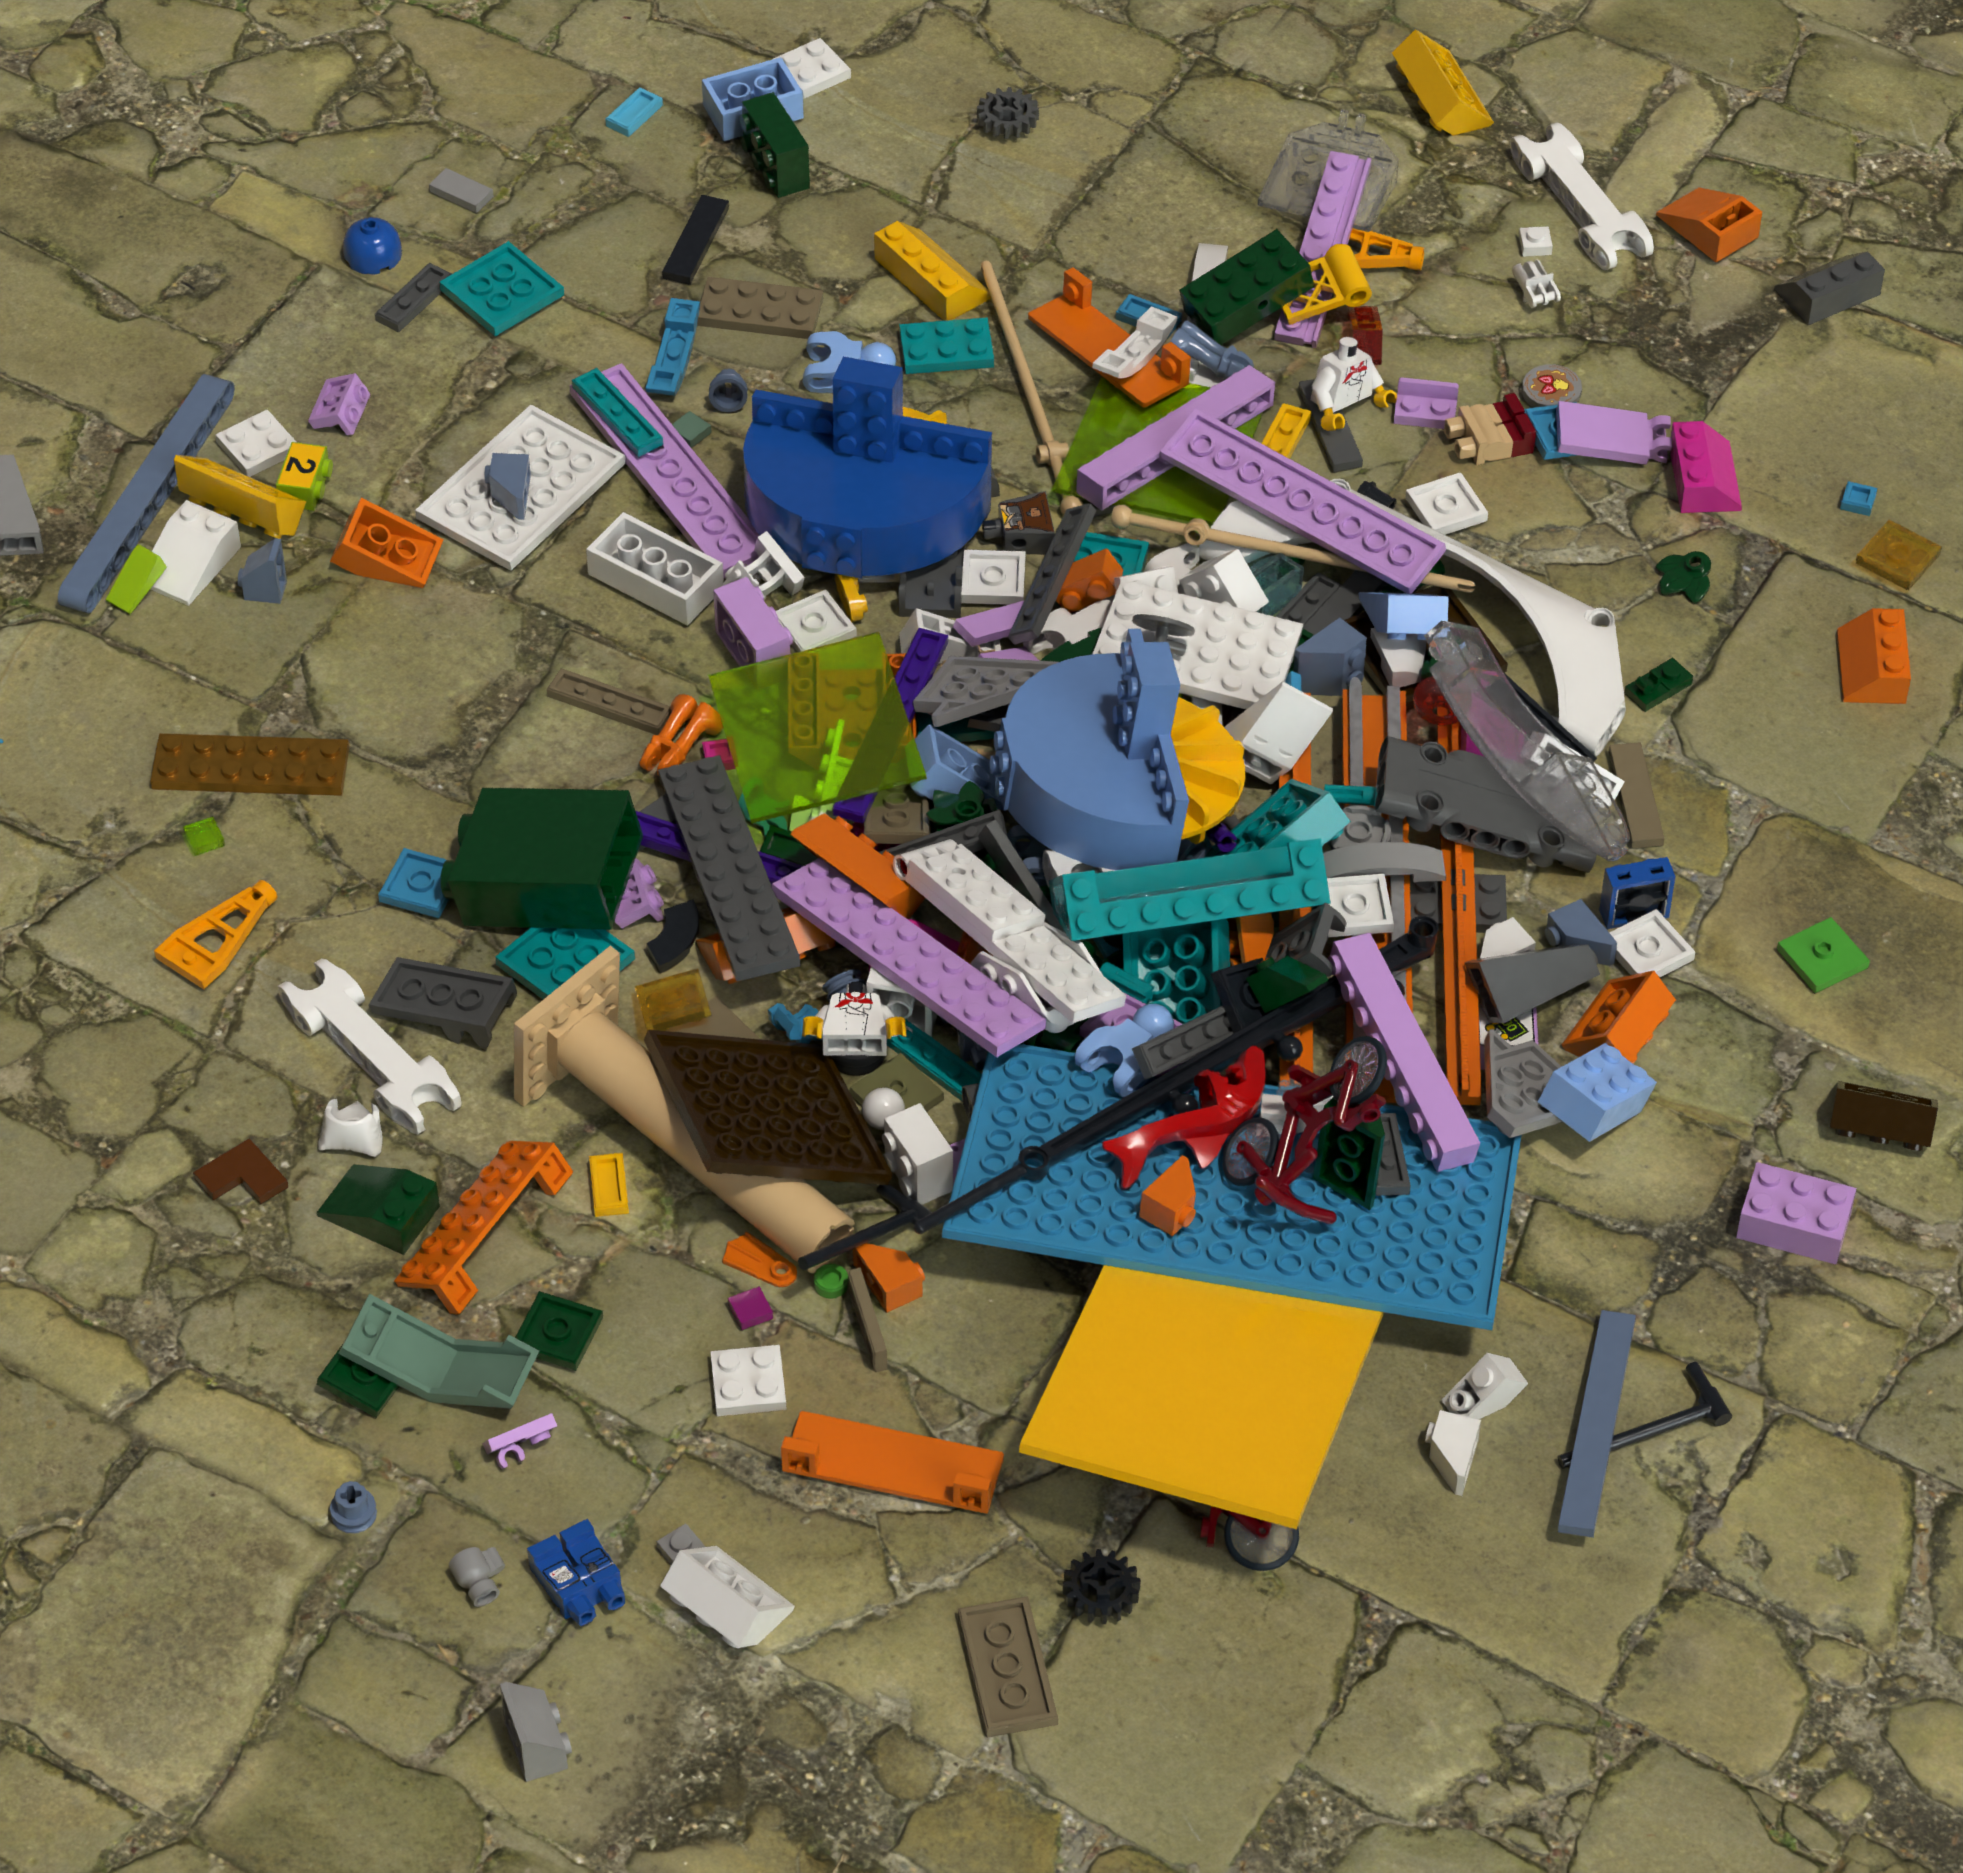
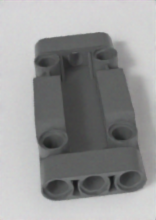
[1375,736,1599,873]

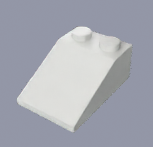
[151,500,241,606]

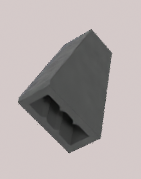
[1465,944,1600,1023]

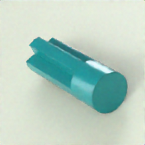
[1324,784,1376,806]
[1100,962,1155,1004]

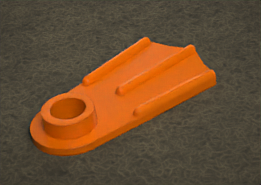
[722,1232,797,1287]

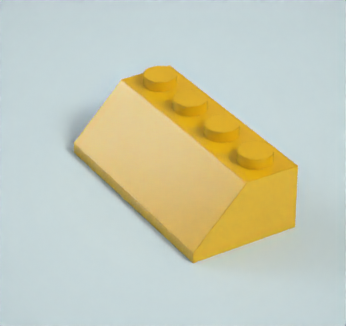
[1392,29,1494,136]
[874,221,991,321]
[174,455,306,539]

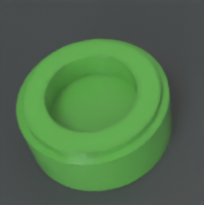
[814,1264,848,1299]

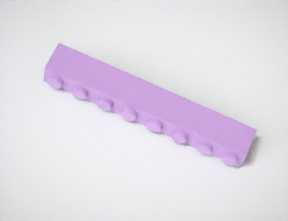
[1076,365,1275,510]
[1328,933,1480,1172]

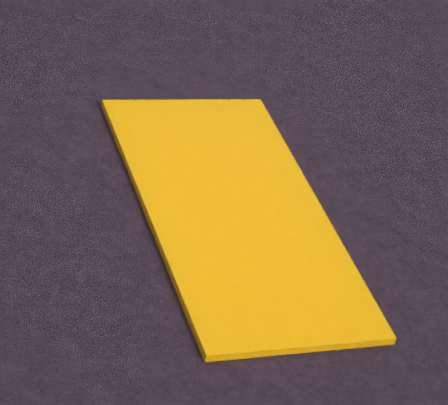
[1019,1265,1384,1530]

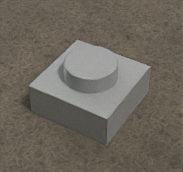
[656,1523,706,1565]

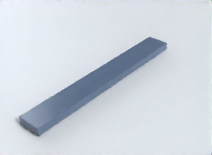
[1558,1310,1636,1538]

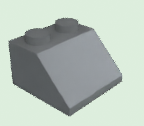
[500,1682,572,1782]

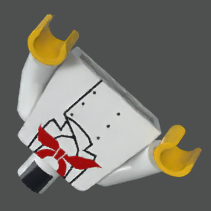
[1310,337,1397,431]
[802,982,907,1056]

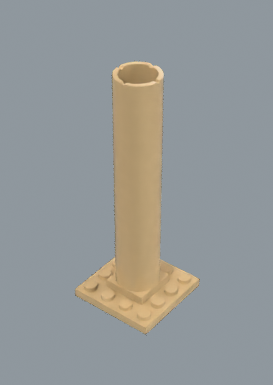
[514,946,855,1274]

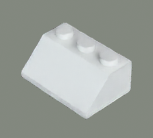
[660,1546,795,1648]

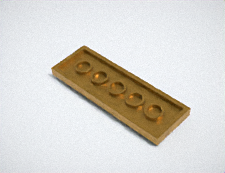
[150,733,350,796]

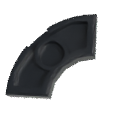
[646,899,699,973]

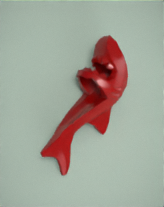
[1102,1046,1266,1190]

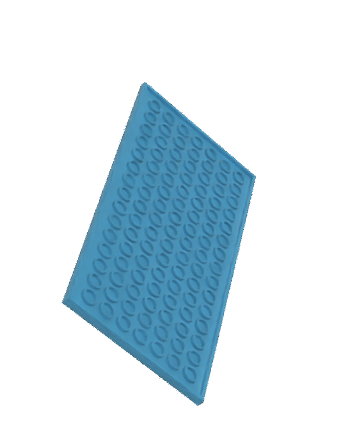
[942,1044,1522,1330]

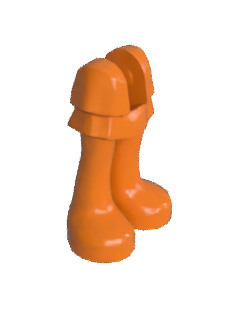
[639,694,725,776]

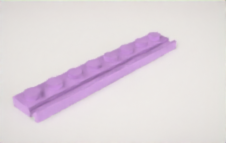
[1274,151,1371,348]

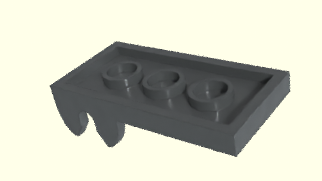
[899,545,965,618]
[1265,902,1347,977]
[369,957,517,1049]

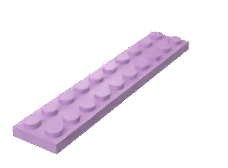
[569,363,759,578]
[1160,408,1446,594]
[772,858,1046,1057]

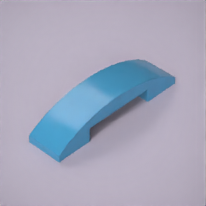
[646,298,700,396]

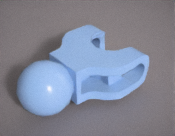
[802,331,896,393]
[1075,1004,1174,1097]

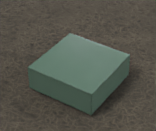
[672,411,712,448]

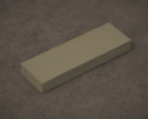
[848,1268,887,1372]

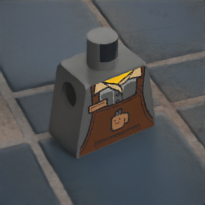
[982,491,1055,555]

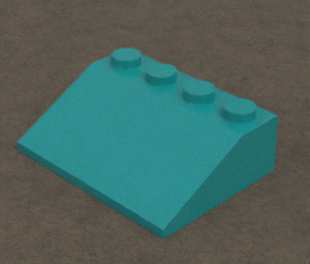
[1204,779,1351,858]
[1123,919,1230,1024]

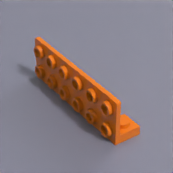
[1028,267,1191,408]
[394,1141,573,1314]
[781,1411,1004,1514]

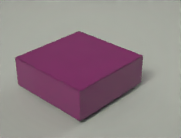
[728,1286,773,1330]

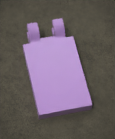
[1556,401,1672,465]

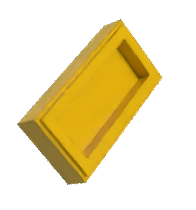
[589,1153,629,1217]

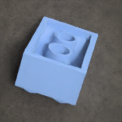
[1359,592,1448,640]
[905,724,1006,811]

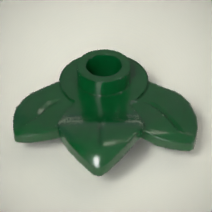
[1656,551,1711,604]
[926,781,984,825]

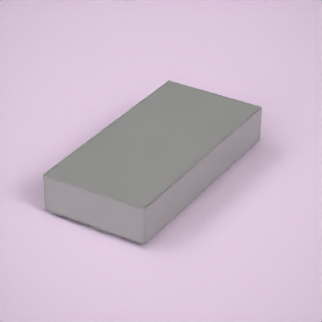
[429,168,494,213]

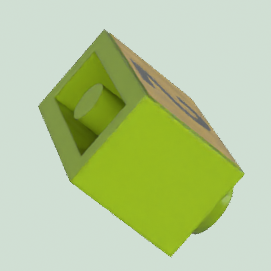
[276,442,333,511]

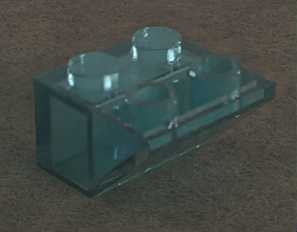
[1248,553,1304,616]

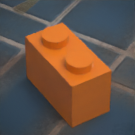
[1056,548,1123,613]

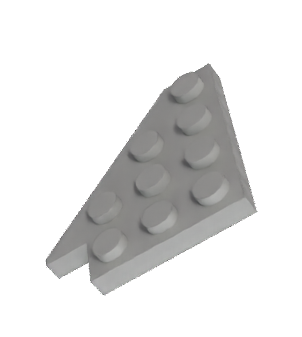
[913,656,1058,727]
[1484,1029,1563,1138]

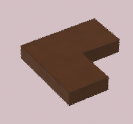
[193,1138,288,1205]

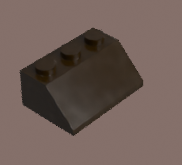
[1830,1081,1938,1151]

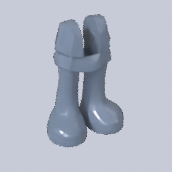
[1170,320,1254,380]

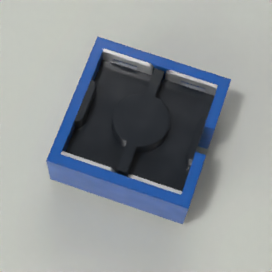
[1599,857,1676,929]

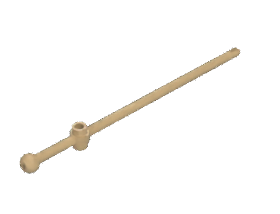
[981,260,1083,516]
[1111,505,1475,593]

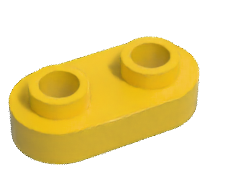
[835,574,868,622]

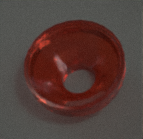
[1413,675,1472,726]

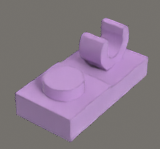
[482,1413,557,1469]

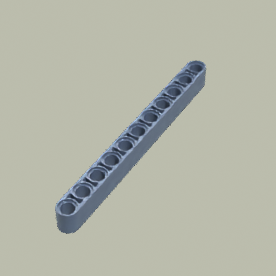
[58,374,235,614]

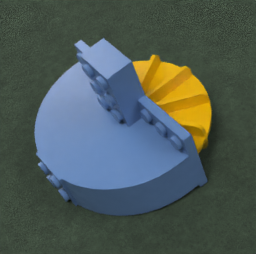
[990,629,1245,870]

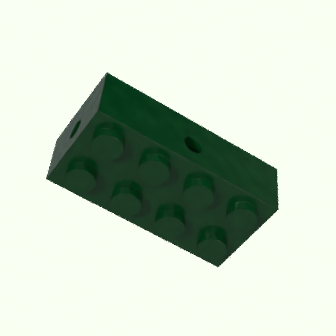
[1179,229,1314,345]

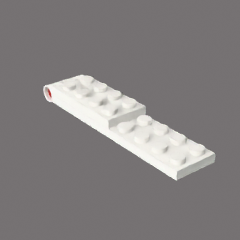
[893,839,1126,1023]

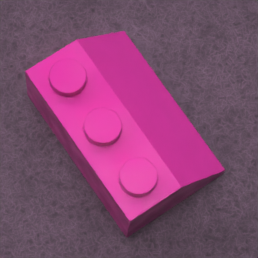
[1670,421,1742,513]

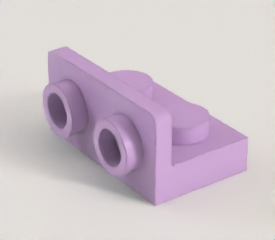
[308,373,370,436]
[1394,377,1459,429]
[615,858,664,928]

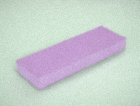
[953,600,1025,647]

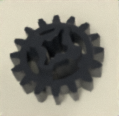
[1062,1549,1141,1624]

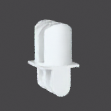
[1512,259,1561,308]

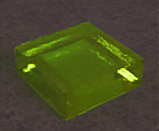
[183,816,225,856]

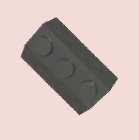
[1774,251,1885,325]

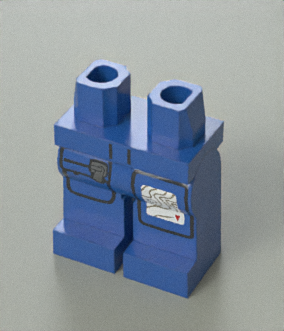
[527,1519,625,1626]

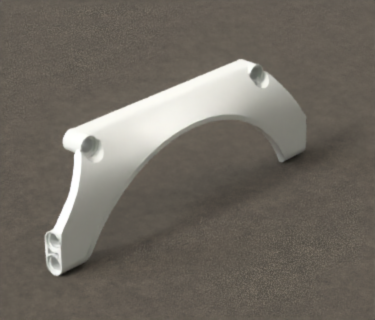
[1199,479,1626,756]

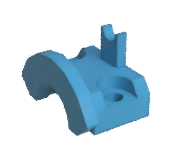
[768,1003,823,1044]

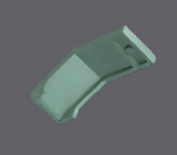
[338,1294,539,1409]

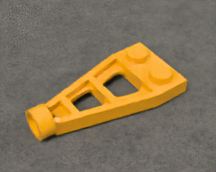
[1349,226,1424,271]
[154,880,278,990]

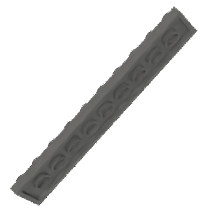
[658,755,801,982]

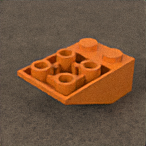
[1656,187,1762,262]

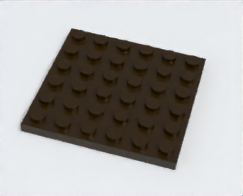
[644,1030,893,1185]

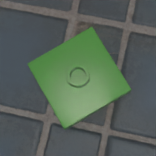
[1777,917,1870,993]

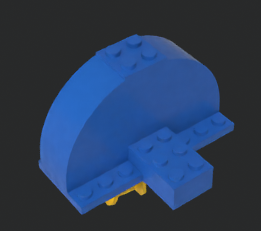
[743,356,992,579]

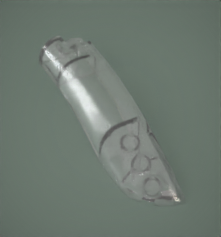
[1424,620,1630,861]

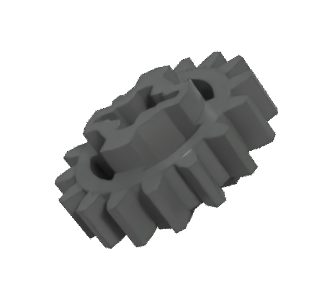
[977,87,1039,139]

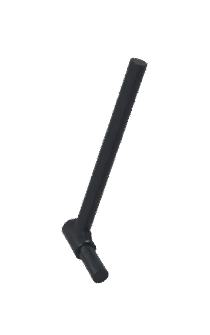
[798,1184,932,1270]
[1557,1362,1732,1469]

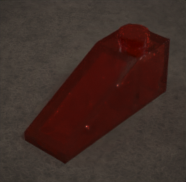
[1348,306,1383,366]

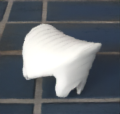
[318,1099,383,1157]

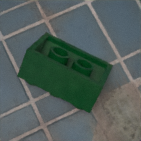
[1313,1087,1385,1210]

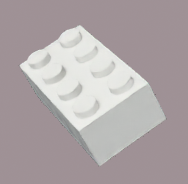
[586,512,724,626]

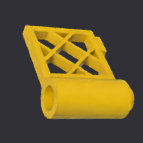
[1281,244,1372,325]

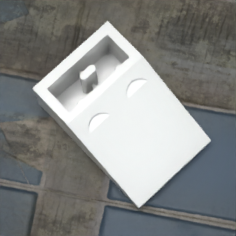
[1224,682,1333,784]

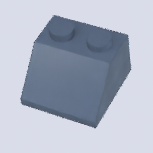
[1294,617,1367,696]

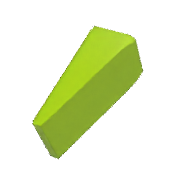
[105,544,167,615]

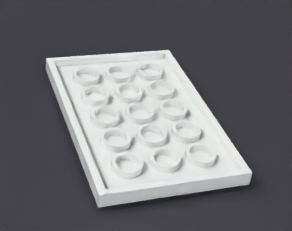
[415,405,626,571]
[1093,579,1303,710]

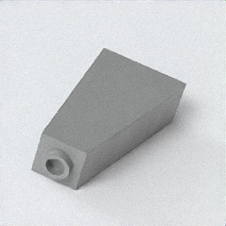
[0,455,44,556]

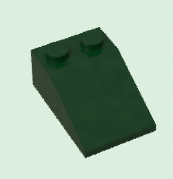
[317,1164,440,1255]

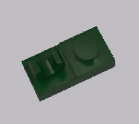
[1624,657,1693,712]

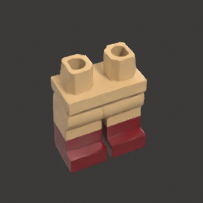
[1444,393,1536,465]

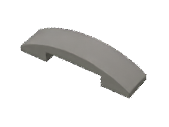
[1323,842,1446,882]

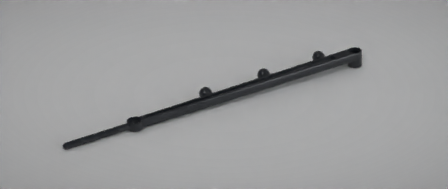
[913,916,1439,1234]

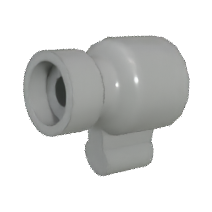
[449,1547,505,1607]

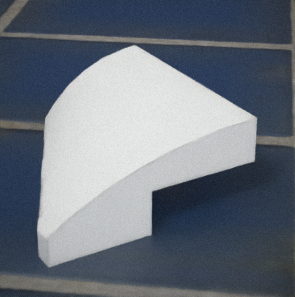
[1370,628,1427,687]

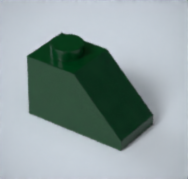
[1246,956,1328,1013]

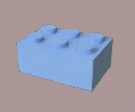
[702,57,804,141]
[1538,1043,1657,1142]

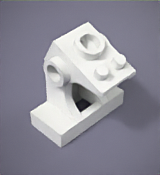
[722,531,805,600]

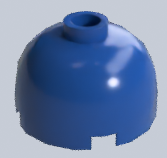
[343,217,402,275]

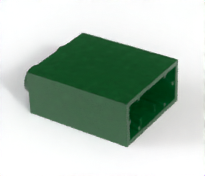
[441,788,643,930]

